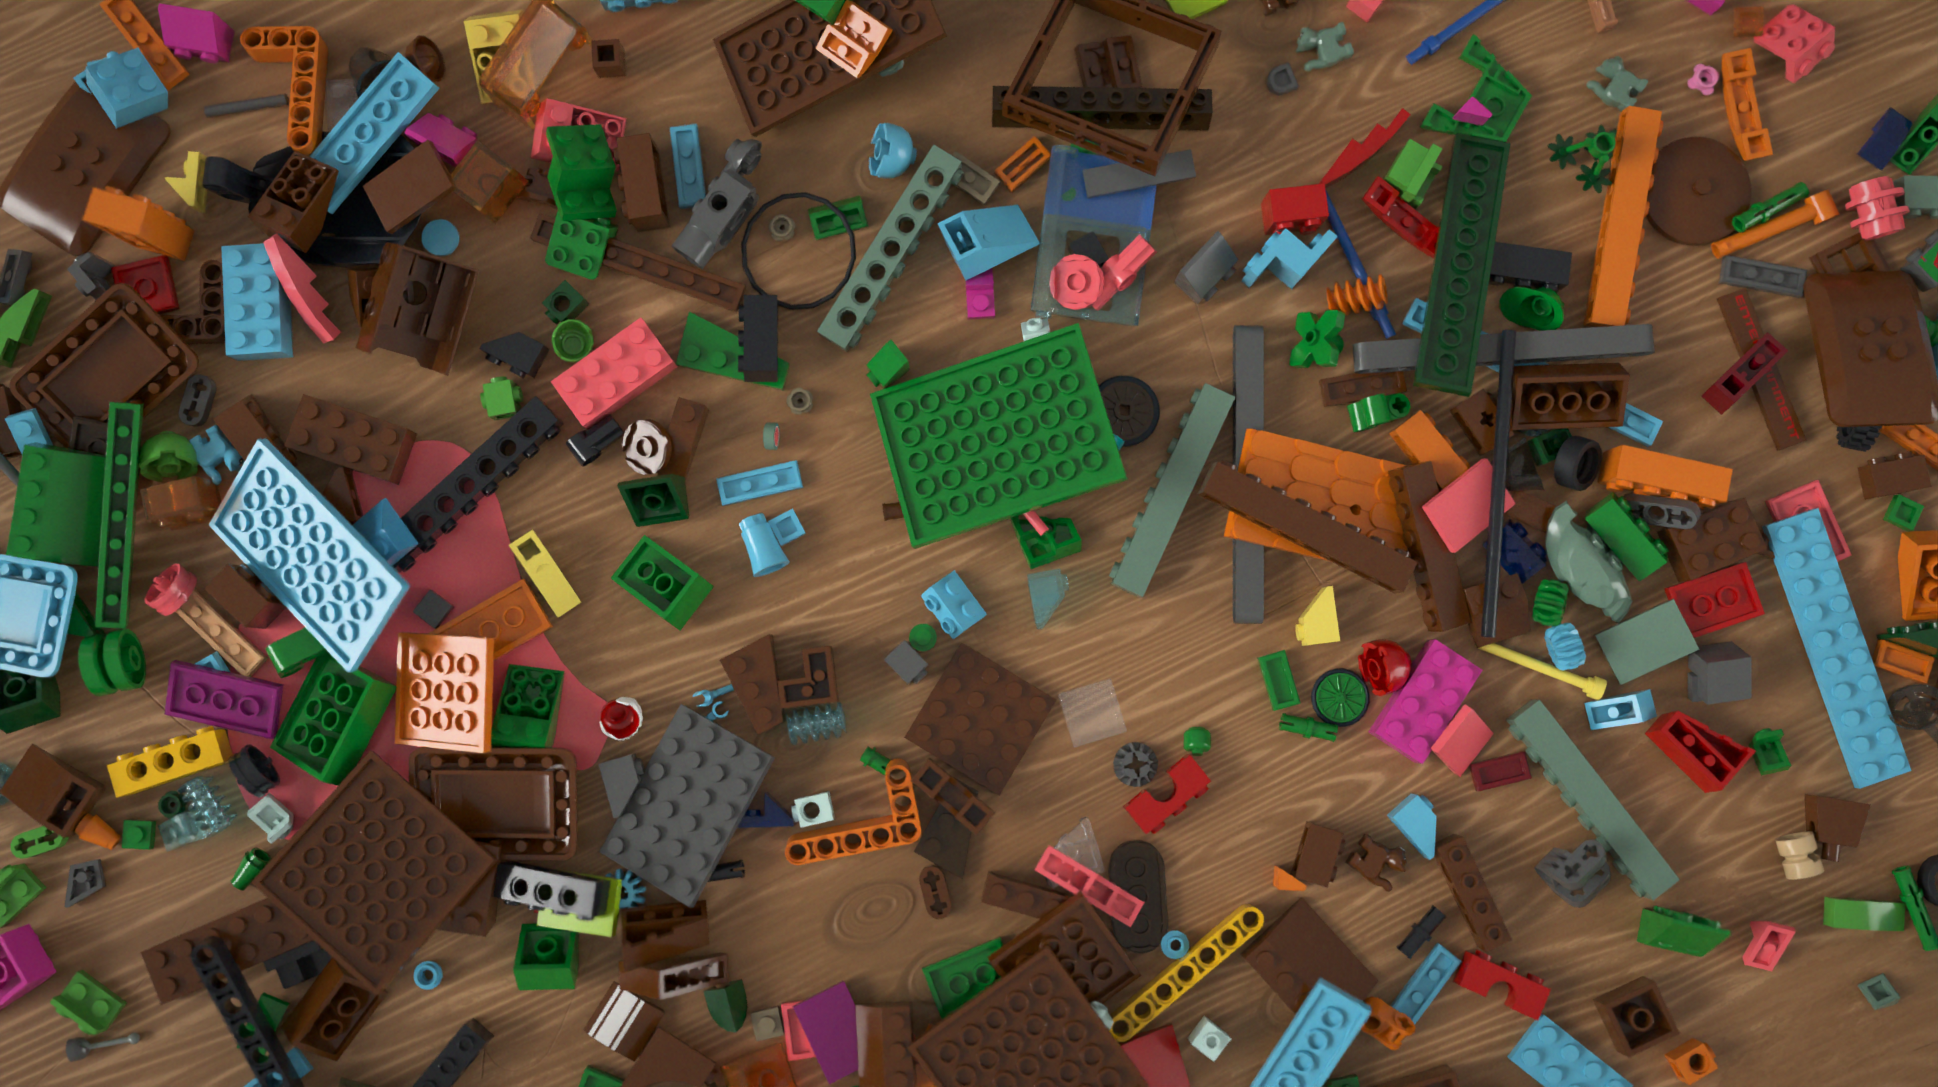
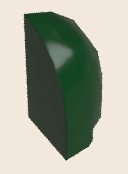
[703,979,748,1033]

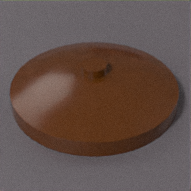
[1646,137,1751,246]

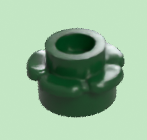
[158,791,187,819]

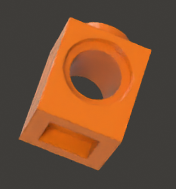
[1664,1038,1718,1085]

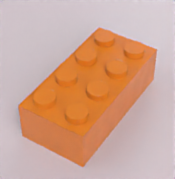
[83,186,195,261]
[1597,445,1733,510]

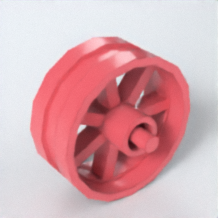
[144,563,197,616]

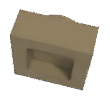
[750,1005,785,1042]

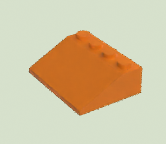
[1898,530,1938,621]

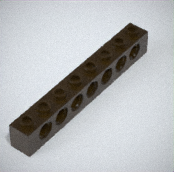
[992,86,1213,131]

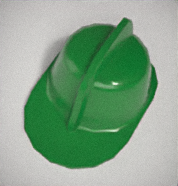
[1499,287,1565,331]

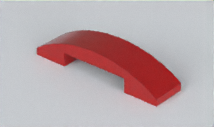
[1362,176,1439,259]

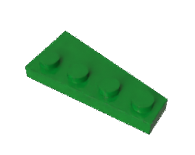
[676,312,790,391]

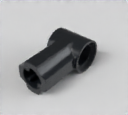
[566,415,624,467]

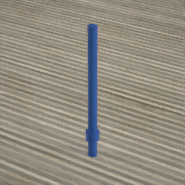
[1406,0,1505,65]
[1326,191,1396,339]

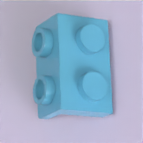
[921,570,987,639]

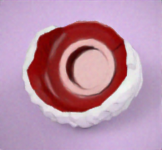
[600,697,643,741]

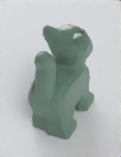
[1296,22,1354,72]
[1587,56,1649,111]

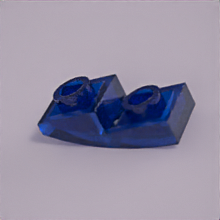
[1857,107,1913,171]

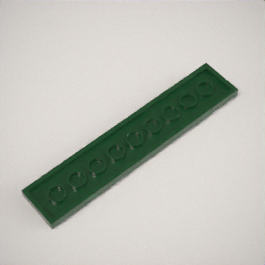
[1413,133,1511,397]

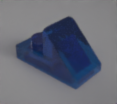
[737,792,796,828]

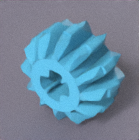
[1544,622,1586,671]
[605,868,647,911]

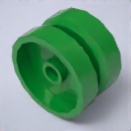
[78,629,146,697]

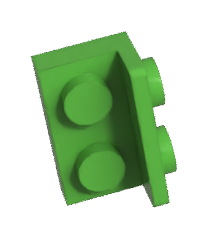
[0,864,47,928]
[50,970,127,1035]

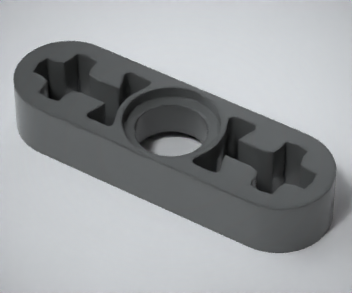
[1623,493,1701,529]

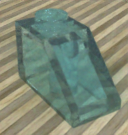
[1026,569,1069,630]

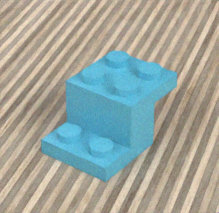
[1241,228,1338,289]

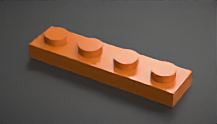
[99,0,190,91]

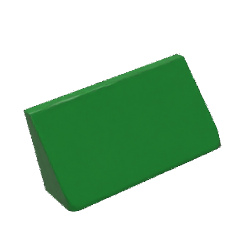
[808,196,868,240]

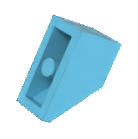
[1584,689,1657,730]
[1387,793,1437,860]

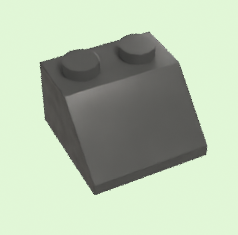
[1174,231,1238,304]

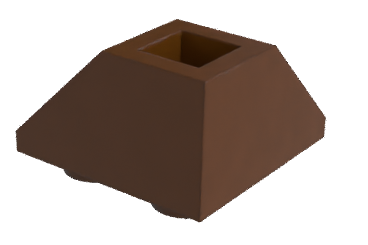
[347,268,414,327]

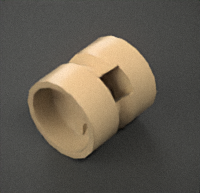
[1775,831,1824,879]

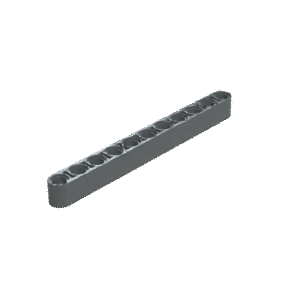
[1352,324,1655,374]
[1233,325,1264,624]

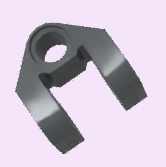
[1534,840,1611,908]

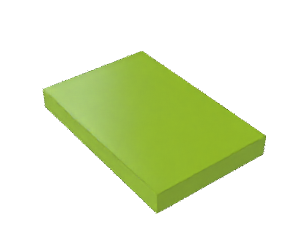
[537,868,622,937]

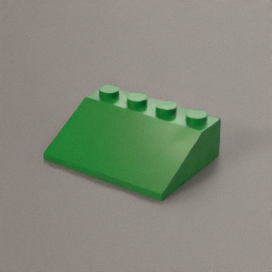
[6,442,106,567]
[270,652,396,786]

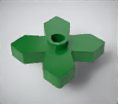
[1289,310,1345,368]

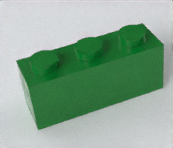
[1585,492,1668,582]

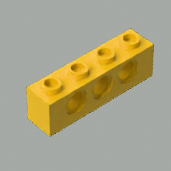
[107,726,233,798]

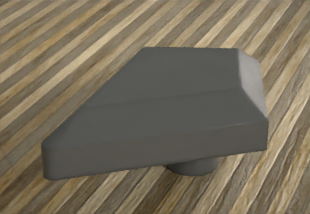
[65,859,106,908]

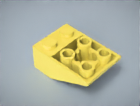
[463,10,536,104]

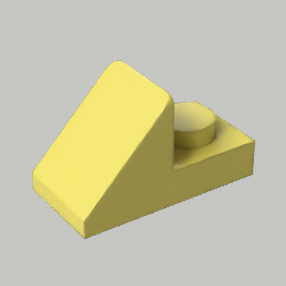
[165,151,207,213]

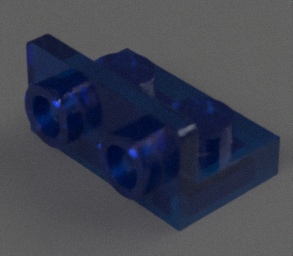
[1482,519,1547,584]

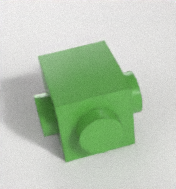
[480,377,523,420]

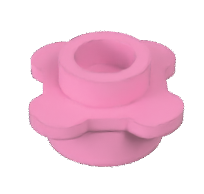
[1688,64,1720,96]

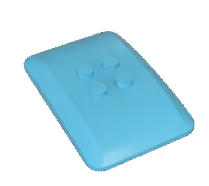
[0,554,78,677]

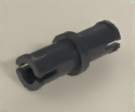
[1397,905,1447,959]

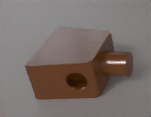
[1805,794,1870,862]

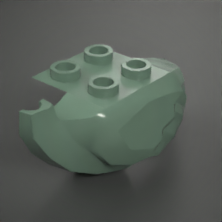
[1545,501,1633,623]

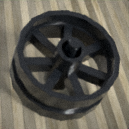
[228,744,280,798]

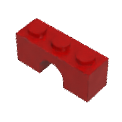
[1123,754,1211,834]
[1453,949,1551,1021]

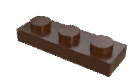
[1319,371,1407,408]

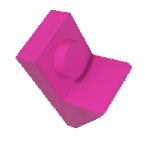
[965,268,995,320]

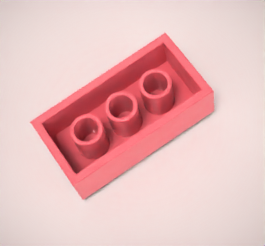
[551,317,678,430]

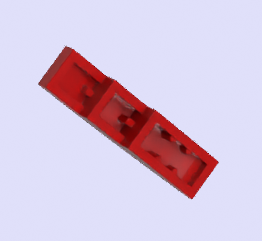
[1319,108,1411,189]

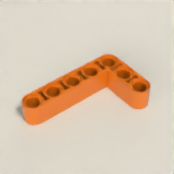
[240,26,328,156]
[785,759,921,865]

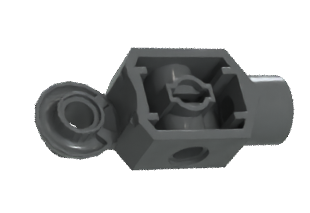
[671,139,762,269]

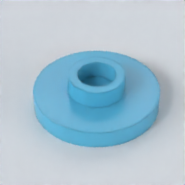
[422,219,459,256]

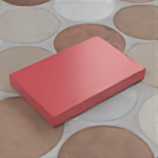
[1422,458,1516,553]
[1765,480,1852,561]

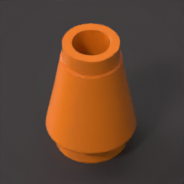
[75,813,122,850]

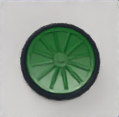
[1311,668,1370,727]

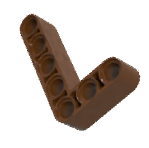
[160,260,225,344]

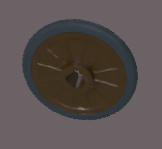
[1099,375,1160,447]

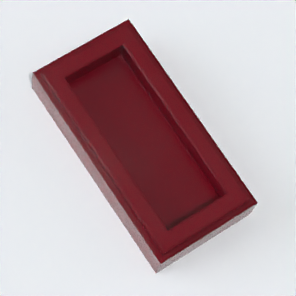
[1469,751,1532,792]

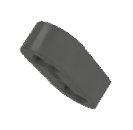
[179,374,217,427]

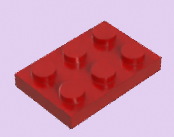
[1664,562,1765,638]

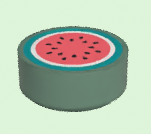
[763,422,780,450]

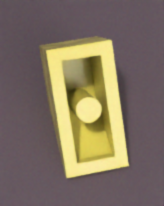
[1295,586,1340,646]

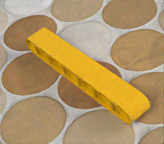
[1110,904,1264,1042]

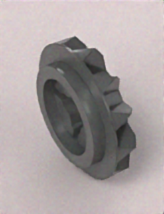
[1113,742,1158,787]

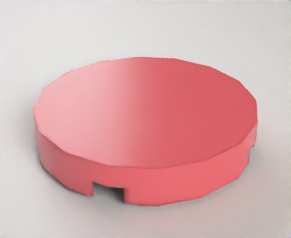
[1049,254,1105,310]

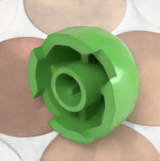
[139,431,198,482]

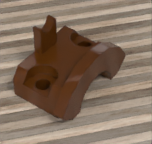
[517,168,558,209]

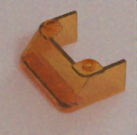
[479,0,593,130]

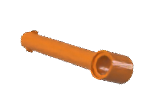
[1711,189,1839,258]

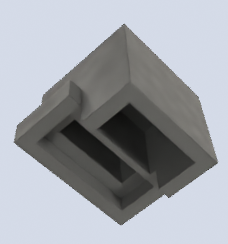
[1688,641,1752,705]

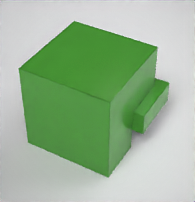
[1384,139,1443,209]

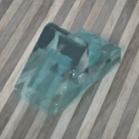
[158,811,209,852]

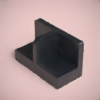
[264,940,332,989]

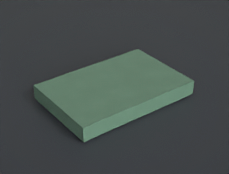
[1594,599,1699,685]

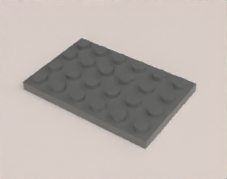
[599,704,776,907]

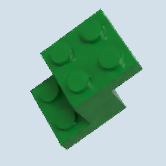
[546,124,617,221]

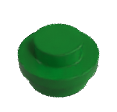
[909,624,937,651]

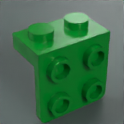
[545,211,619,280]

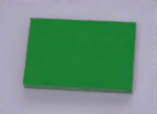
[922,936,1004,1019]

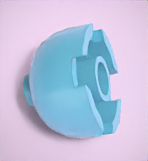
[869,123,917,179]

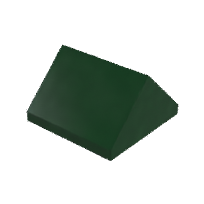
[617,474,689,527]

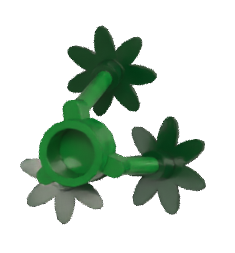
[1548,125,1617,194]

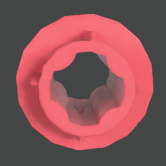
[1845,176,1910,240]

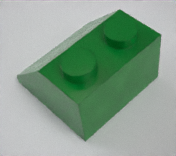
[513,923,579,990]

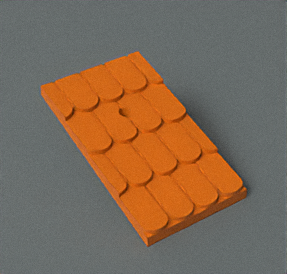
[1224,429,1407,561]

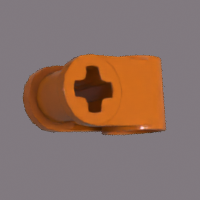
[1360,997,1416,1050]

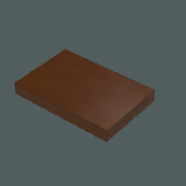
[363,140,457,234]

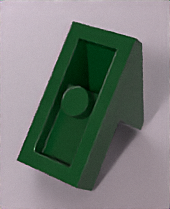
[1526,428,1572,467]

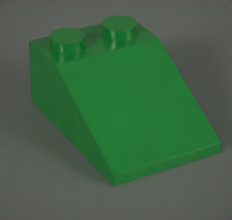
[611,535,714,630]

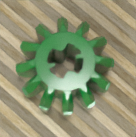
[1532,579,1569,627]

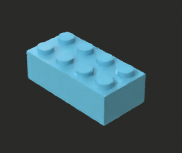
[221,243,293,361]

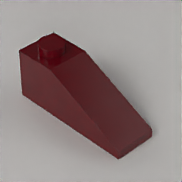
[1701,332,1788,415]

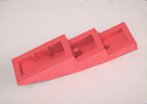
[263,233,341,344]
[1034,845,1144,927]

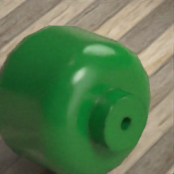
[1183,727,1211,756]

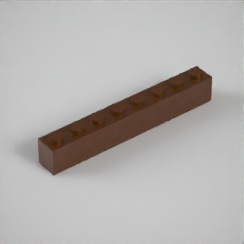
[1197,460,1417,594]

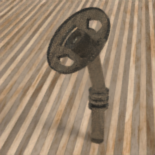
[1887,684,1938,748]

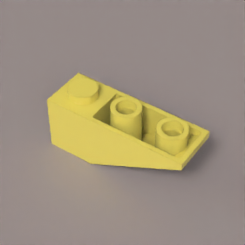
[509,530,581,618]

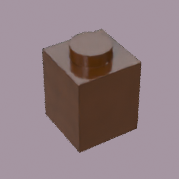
[591,39,626,78]

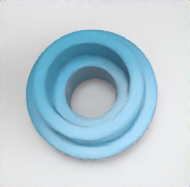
[1161,930,1189,959]
[414,961,443,990]

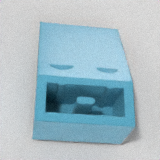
[938,205,1040,280]

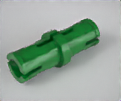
[1279,713,1338,742]

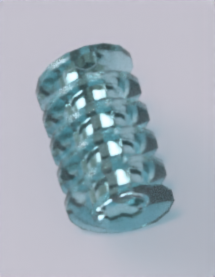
[787,702,847,745]
[177,776,238,838]

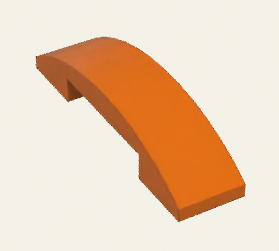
[1722,48,1773,161]

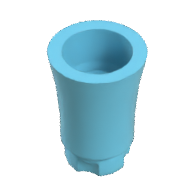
[739,513,790,577]

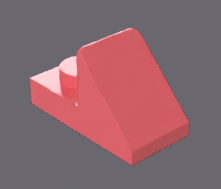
[1742,921,1796,971]

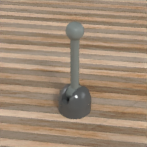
[66,1033,140,1062]

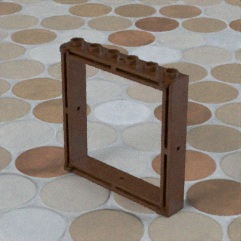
[1002,0,1222,176]

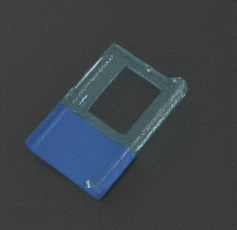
[1030,145,1157,326]

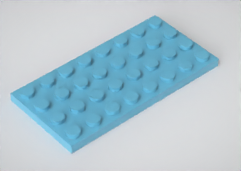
[209,439,410,673]

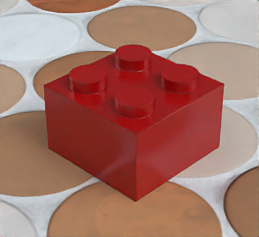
[1261,183,1329,235]

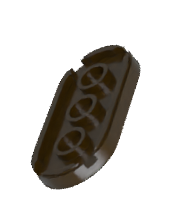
[1108,840,1168,953]

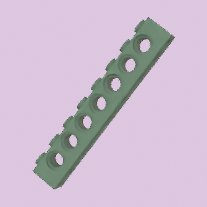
[817,144,964,352]

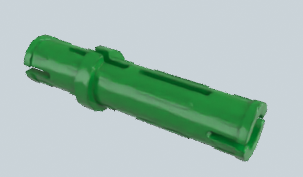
[1732,182,1809,232]
[1891,865,1938,951]

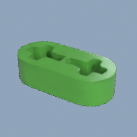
[10,826,69,859]

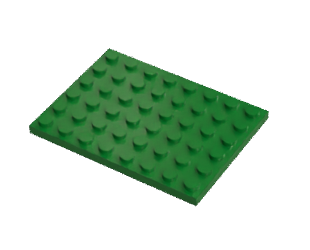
[870,323,1128,549]

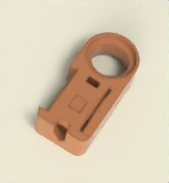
[1588,0,1618,33]

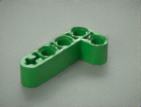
[265,627,328,678]

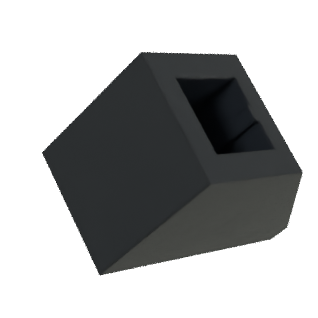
[479,332,550,378]

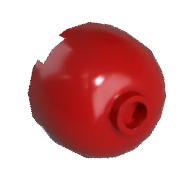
[1358,639,1412,696]

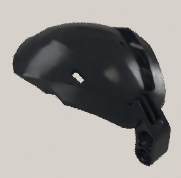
[202,132,422,267]

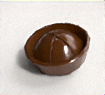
[405,35,445,82]

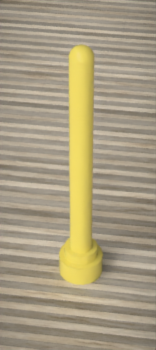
[1475,643,1607,700]

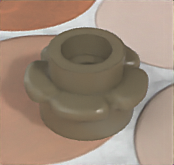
[769,214,796,241]
[786,388,813,415]

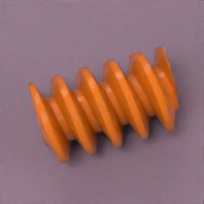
[1327,274,1388,316]

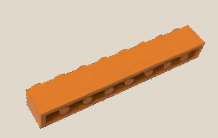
[1583,106,1663,327]

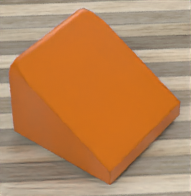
[1273,865,1306,891]

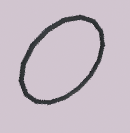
[741,192,856,310]

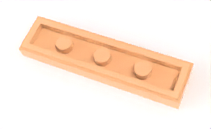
[175,588,268,677]

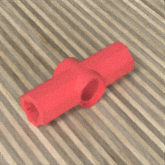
[1092,234,1157,311]

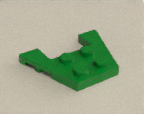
[1420,34,1532,142]

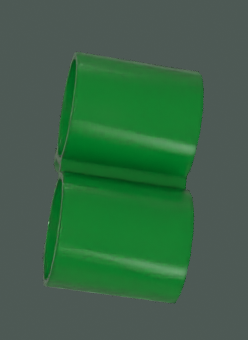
[1347,393,1411,433]

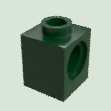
[542,280,589,325]

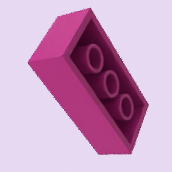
[1368,639,1482,764]

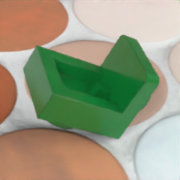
[1748,728,1791,776]

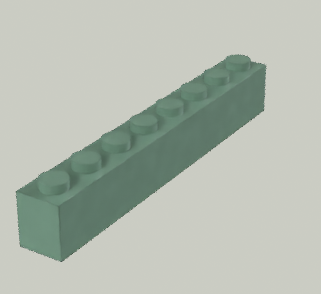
[1109,383,1235,598]
[1506,699,1680,900]

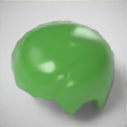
[552,319,594,362]

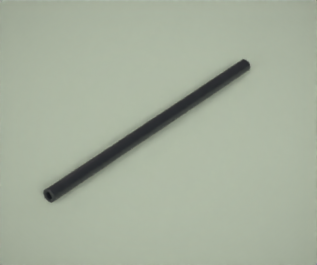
[1481,330,1516,638]

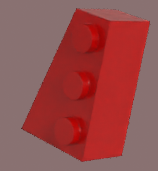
[1645,711,1756,793]

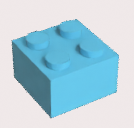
[86,47,168,128]

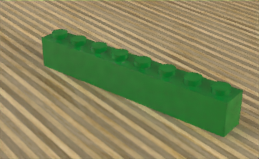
[95,401,143,629]

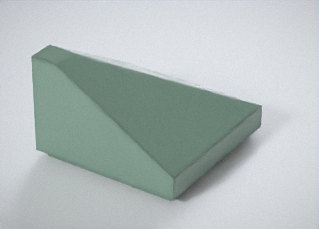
[1858,973,1901,1011]

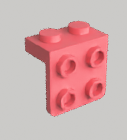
[1754,5,1835,83]

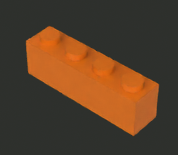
[1389,410,1471,492]

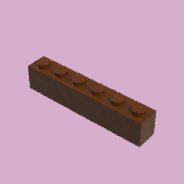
[1388,461,1471,632]

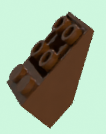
[248,151,339,253]
[0,744,107,838]

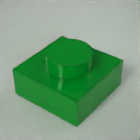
[1883,494,1924,532]
[121,819,156,850]

